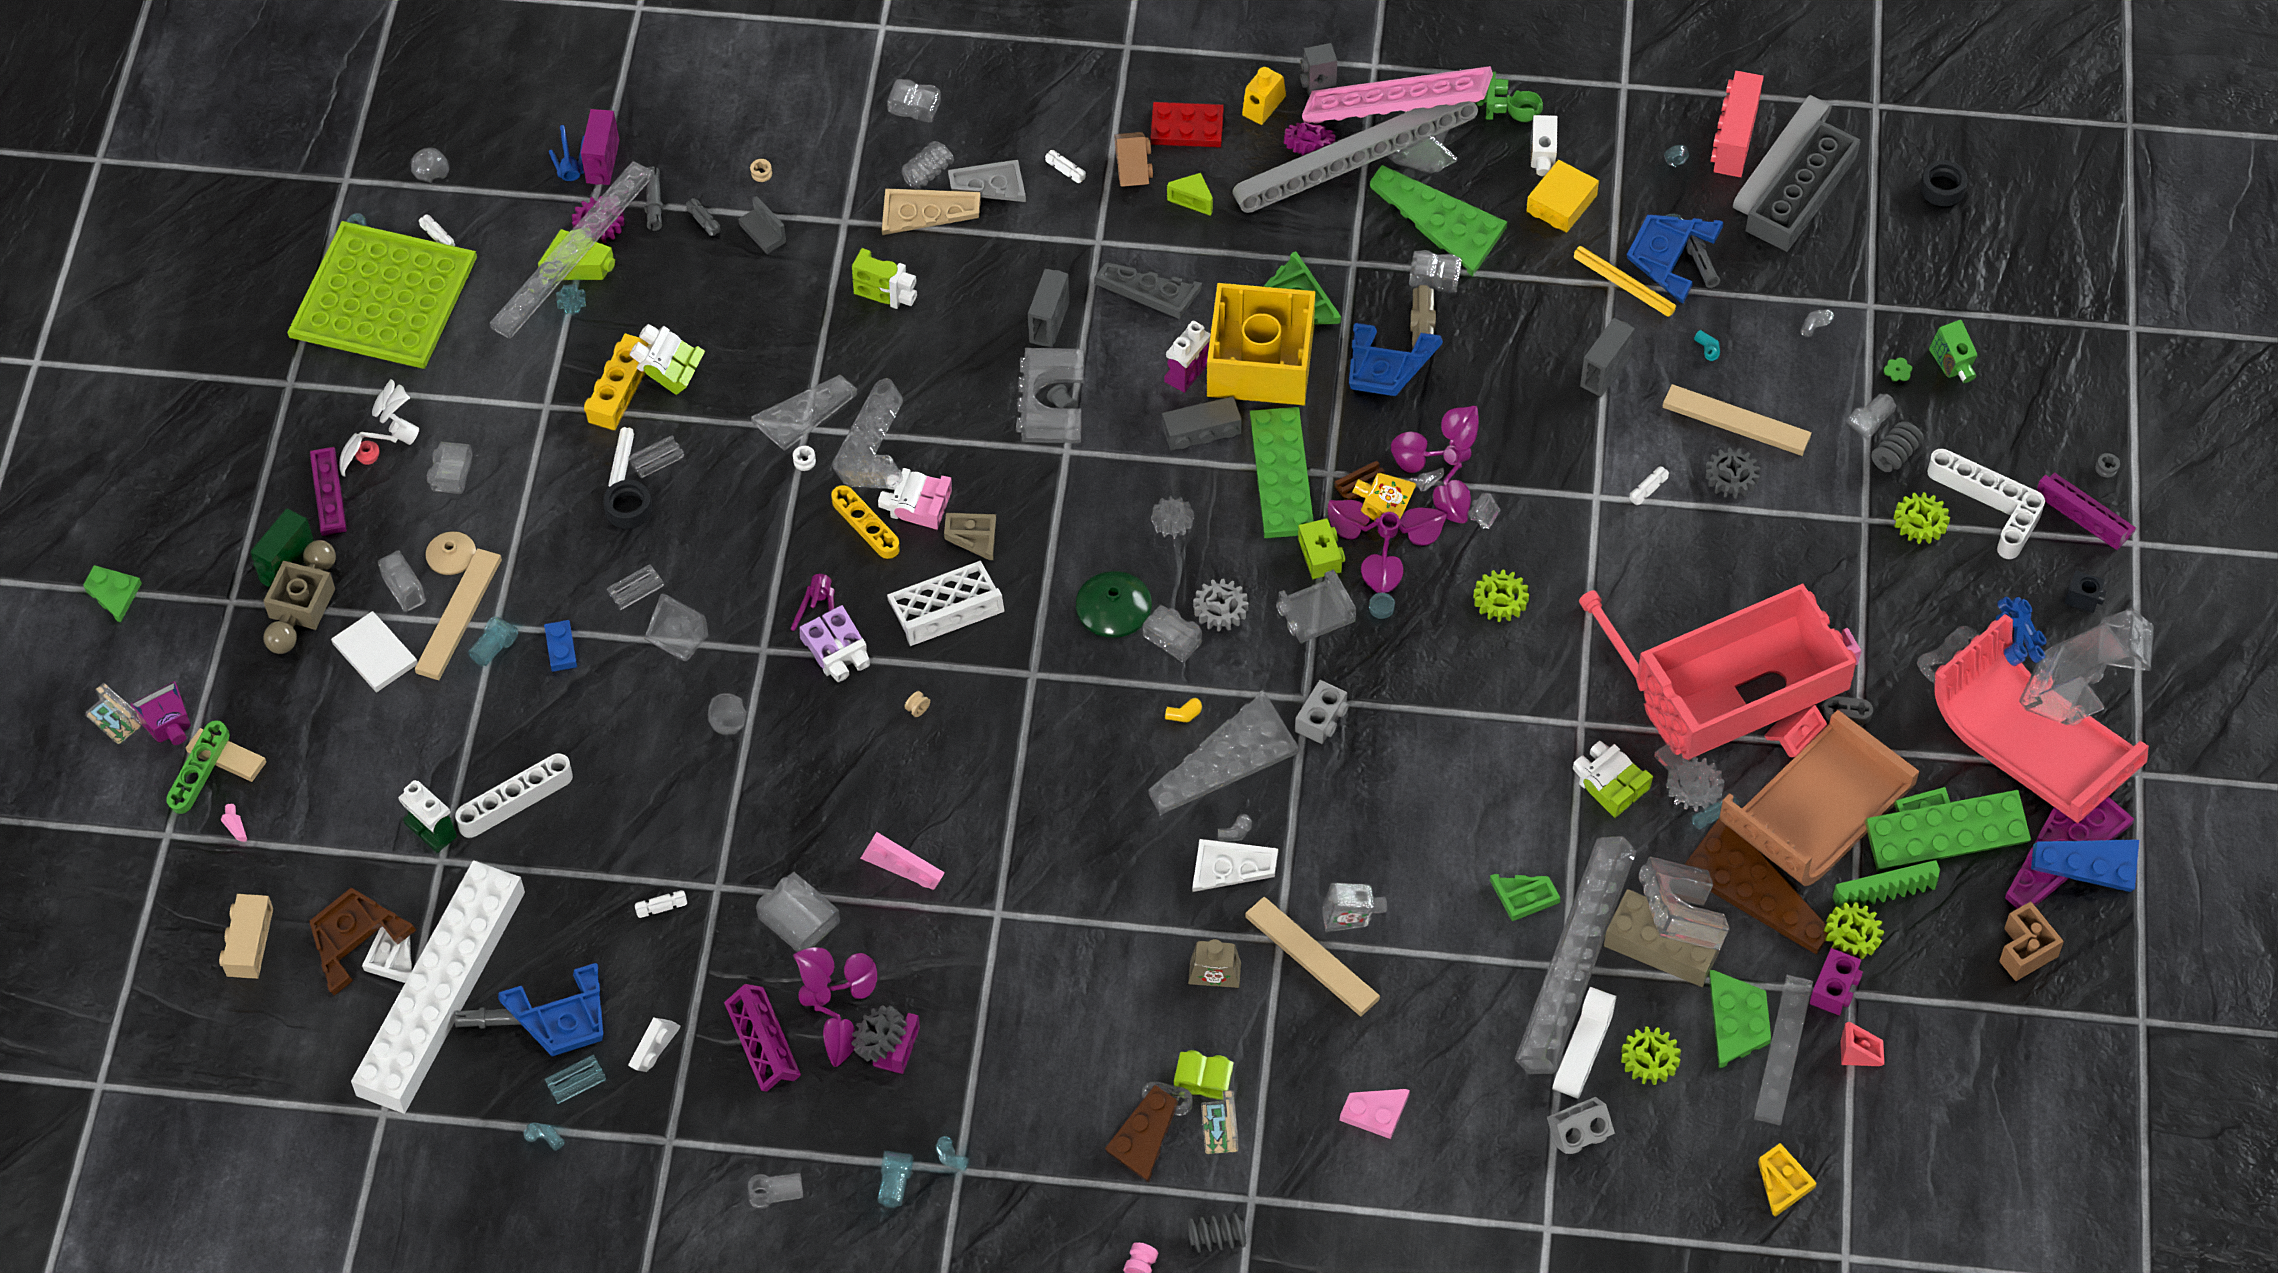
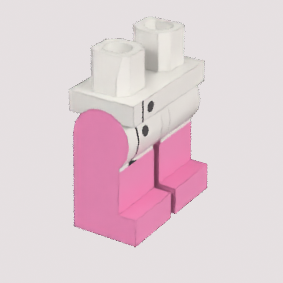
[878,468,952,530]

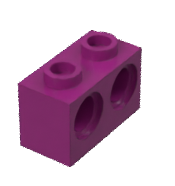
[1809,948,1863,1016]

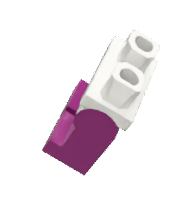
[1164,321,1211,393]

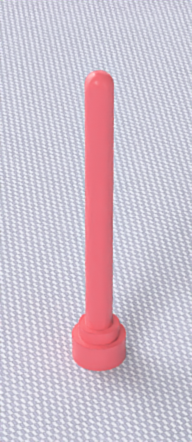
[1579,590,1639,679]

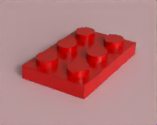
[1151,102,1224,147]

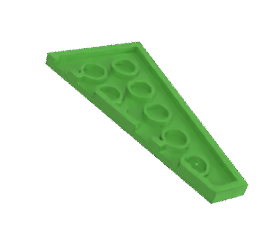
[1370,165,1507,277]

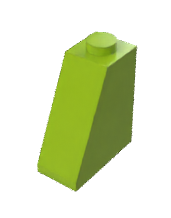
[538,229,615,280]

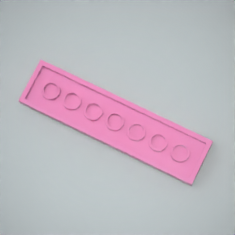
[1302,66,1493,123]

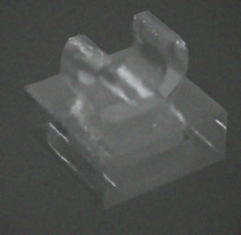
[1468,493,1500,529]

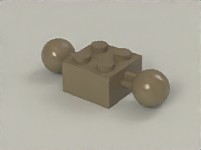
[263,540,336,654]

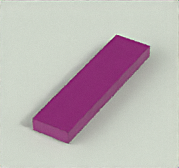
[310,447,347,536]

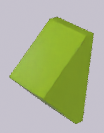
[1167,173,1213,216]

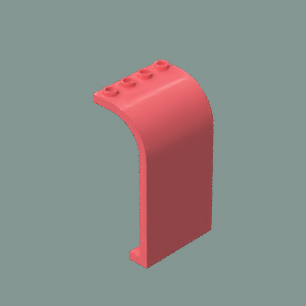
[1935,614,2149,823]

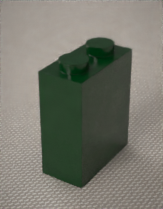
[250,508,314,587]

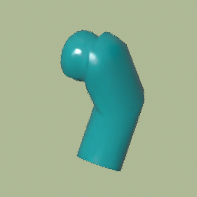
[1694,330,1720,361]

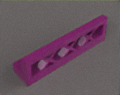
[2037,472,2136,550]
[724,984,801,1092]

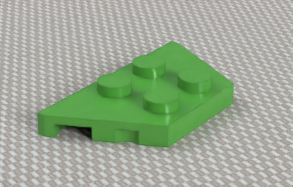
[1264,251,1341,324]
[1709,970,1771,1068]

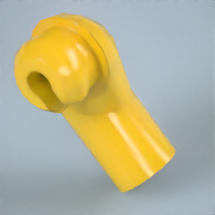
[1165,698,1202,722]

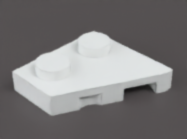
[362,926,412,983]
[628,1017,681,1072]

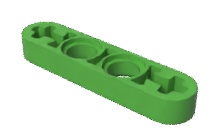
[166,721,230,814]

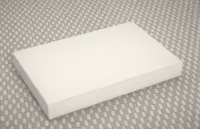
[331,611,418,692]

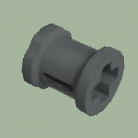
[1047,384,1078,417]

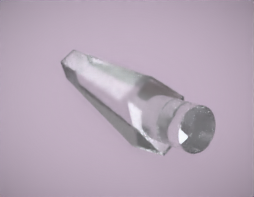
[1409,468,1444,491]

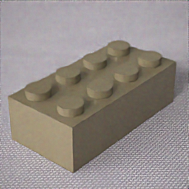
[1604,889,1726,987]

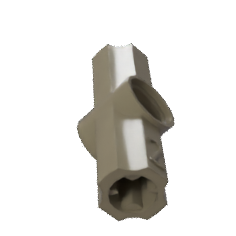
[1410,285,1436,350]

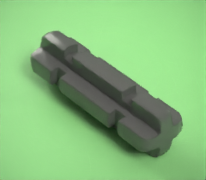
[686,198,721,236]

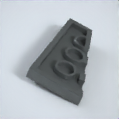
[1094,263,1202,319]

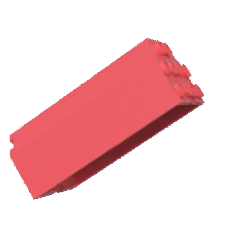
[1636,584,1857,760]

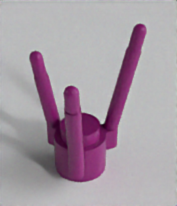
[791,574,835,631]

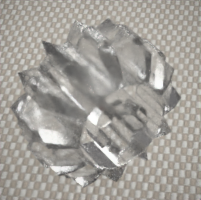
[1151,495,1194,539]

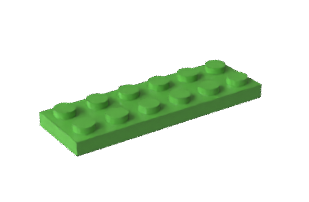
[1250,407,1314,538]
[1864,790,2031,871]

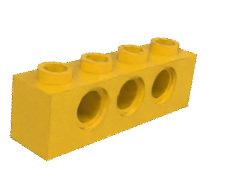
[584,334,649,430]

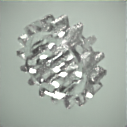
[1666,757,1724,811]

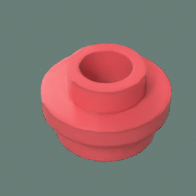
[355,441,380,465]

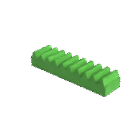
[1833,860,1940,909]

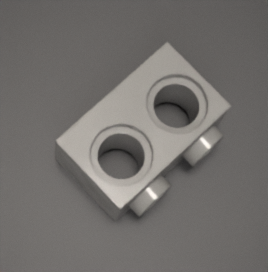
[1295,680,1349,744]
[1547,1097,1615,1154]

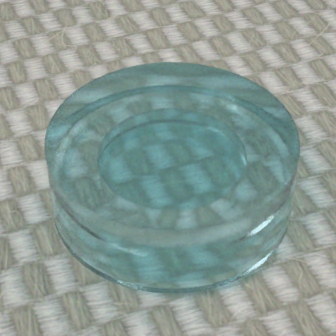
[1664,145,1689,166]
[1369,593,1395,619]

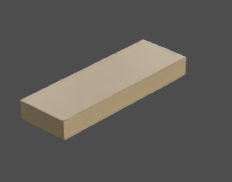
[186,728,266,782]

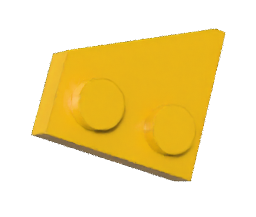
[1758,1143,1817,1217]

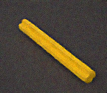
[1574,246,1676,317]

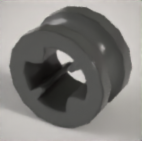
[2095,453,2120,478]

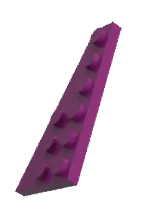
[2005,797,2134,909]

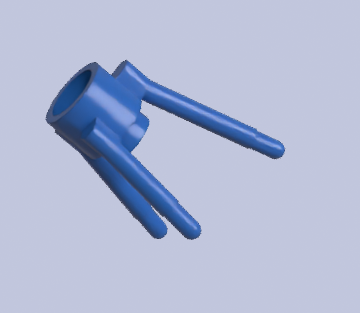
[549,125,585,181]

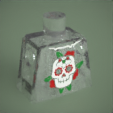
[1321,883,1387,932]

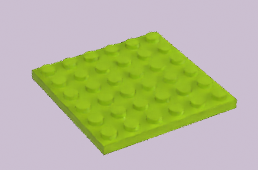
[288,221,477,369]

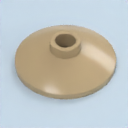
[426,532,476,575]

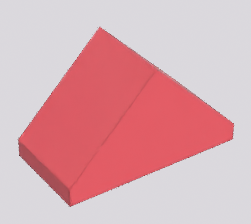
[1840,1022,1884,1066]

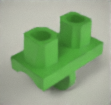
[1476,72,1508,119]

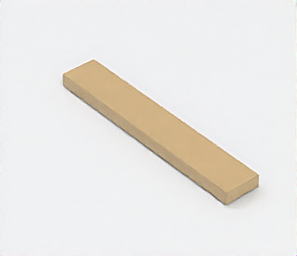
[1663,384,1812,456]
[415,548,502,680]
[1246,897,1380,1016]

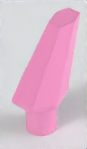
[221,804,247,842]

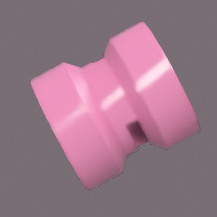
[1123,1243,1159,1273]

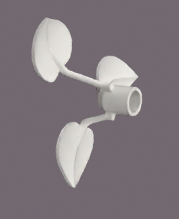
[339,379,419,476]

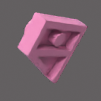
[1340,1089,1410,1139]

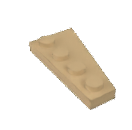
[882,189,981,235]

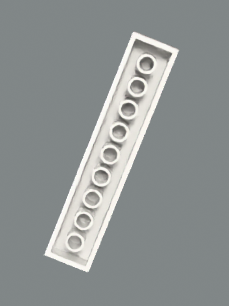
[351,860,525,1114]

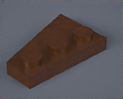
[1105,1085,1178,1183]

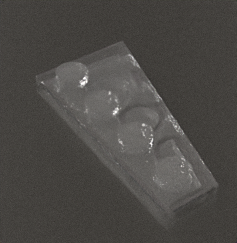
[751,375,857,451]

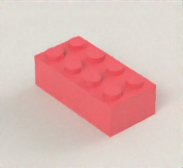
[1711,71,1764,178]

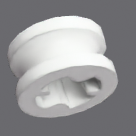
[793,446,816,471]

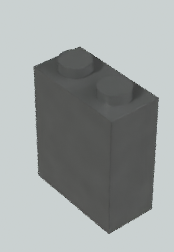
[1028,269,1070,348]
[1580,318,1635,397]

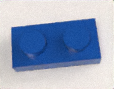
[544,620,577,672]

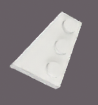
[1192,839,1278,892]

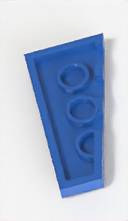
[2031,840,2139,892]

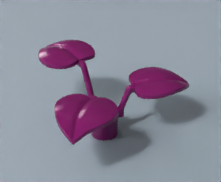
[1391,406,1479,523]
[1328,500,1447,594]
[793,947,877,1067]

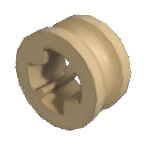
[750,159,772,182]
[905,691,930,717]

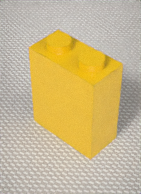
[1527,159,1599,233]

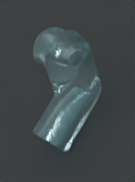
[523,1122,565,1150]
[935,1136,969,1171]

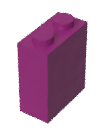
[581,109,619,185]

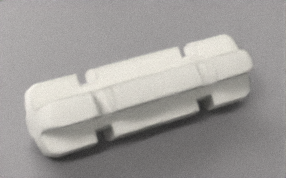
[1045,150,1086,183]
[419,215,455,246]
[1629,466,1669,505]
[635,890,687,918]

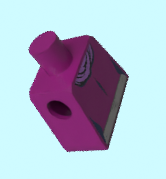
[130,681,191,745]

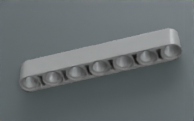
[1733,95,1832,215]

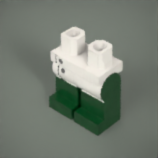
[398,780,457,854]

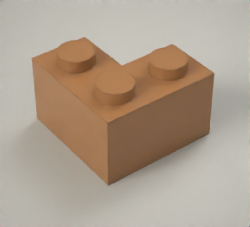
[1114,132,1153,187]
[1999,901,2064,981]

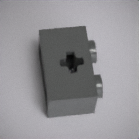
[1300,43,1337,96]

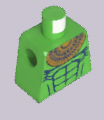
[1929,320,1977,383]

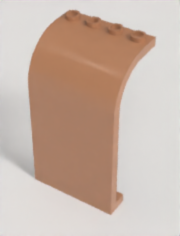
[1720,710,1919,886]

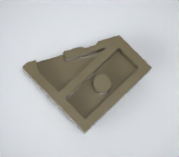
[944,513,996,560]

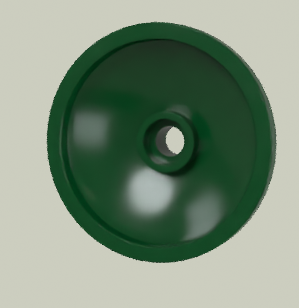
[1076,571,1152,638]

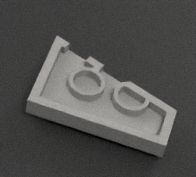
[948,160,1026,202]

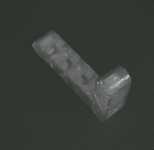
[832,378,903,488]

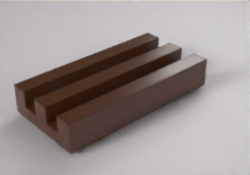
[1335,461,1388,500]

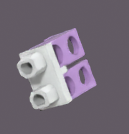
[800,605,870,682]

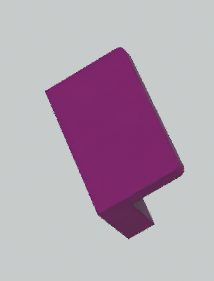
[873,1013,920,1074]

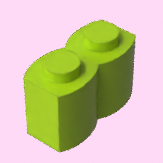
[1173,1050,1233,1100]

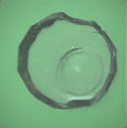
[411,148,449,183]
[707,693,747,735]

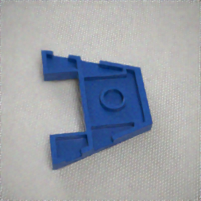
[1627,215,1723,303]
[1349,323,1443,396]
[498,963,603,1056]

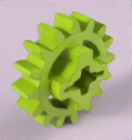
[1894,492,1950,544]
[1473,570,1529,622]
[1824,902,1884,959]
[1621,1027,1681,1085]

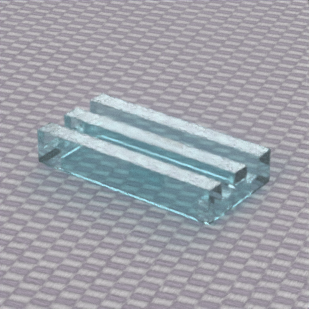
[545,1055,606,1104]

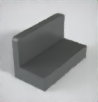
[738,196,786,254]

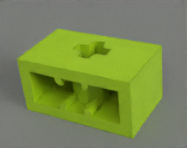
[1298,518,1345,579]

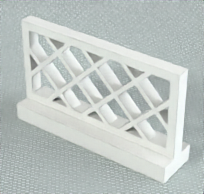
[887,561,1004,646]

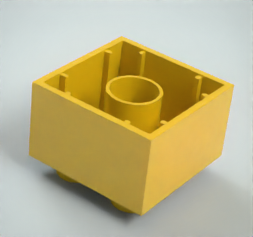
[1207,283,1315,405]

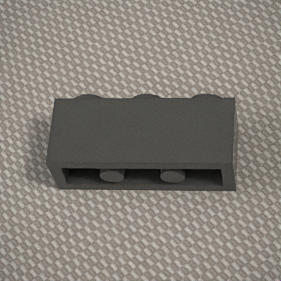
[1162,397,1242,450]

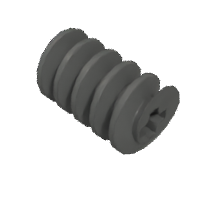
[1871,421,1924,472]
[1187,1213,1246,1253]

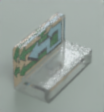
[85,683,142,744]
[1201,1090,1238,1154]

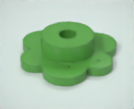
[1884,358,1912,381]

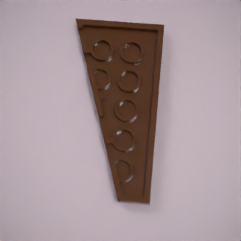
[1680,817,1828,955]

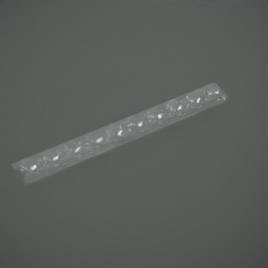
[490,161,653,339]

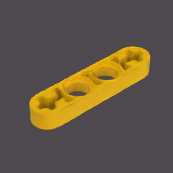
[831,485,900,559]

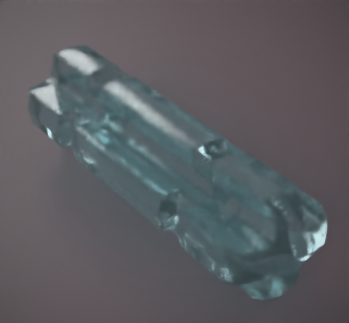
[1691,794,1739,829]

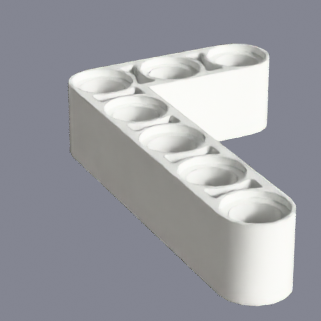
[1927,449,2045,559]

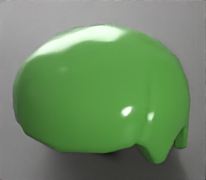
[1507,90,1543,122]

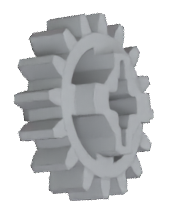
[1193,579,1248,631]

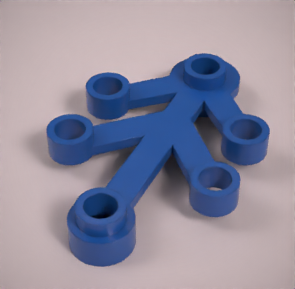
[1996,597,2047,666]

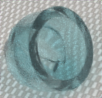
[346,213,367,226]

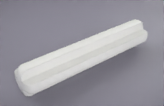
[609,427,634,487]

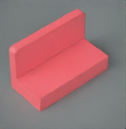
[1764,705,1827,757]

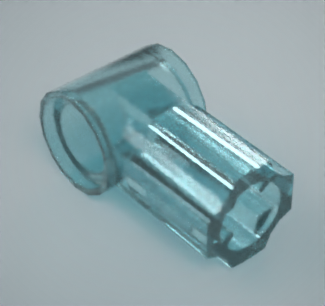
[468,616,518,666]
[878,1151,913,1208]

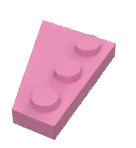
[860,832,944,890]

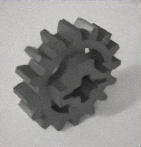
[1705,447,1760,499]
[851,1005,907,1062]

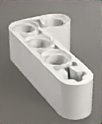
[1552,987,1616,1099]

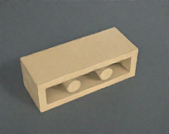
[219,894,273,979]

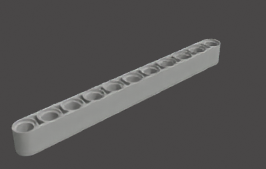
[1233,101,1478,213]

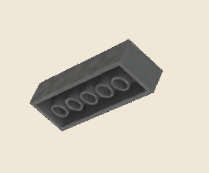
[1745,120,1860,252]

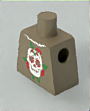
[1188,939,1241,988]

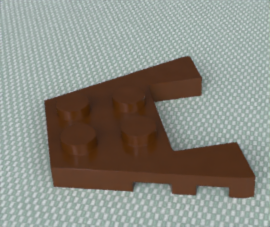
[309,888,416,996]

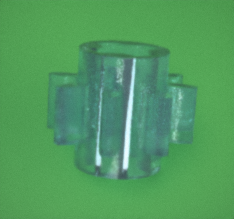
[556,284,586,314]

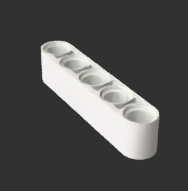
[455,754,573,838]

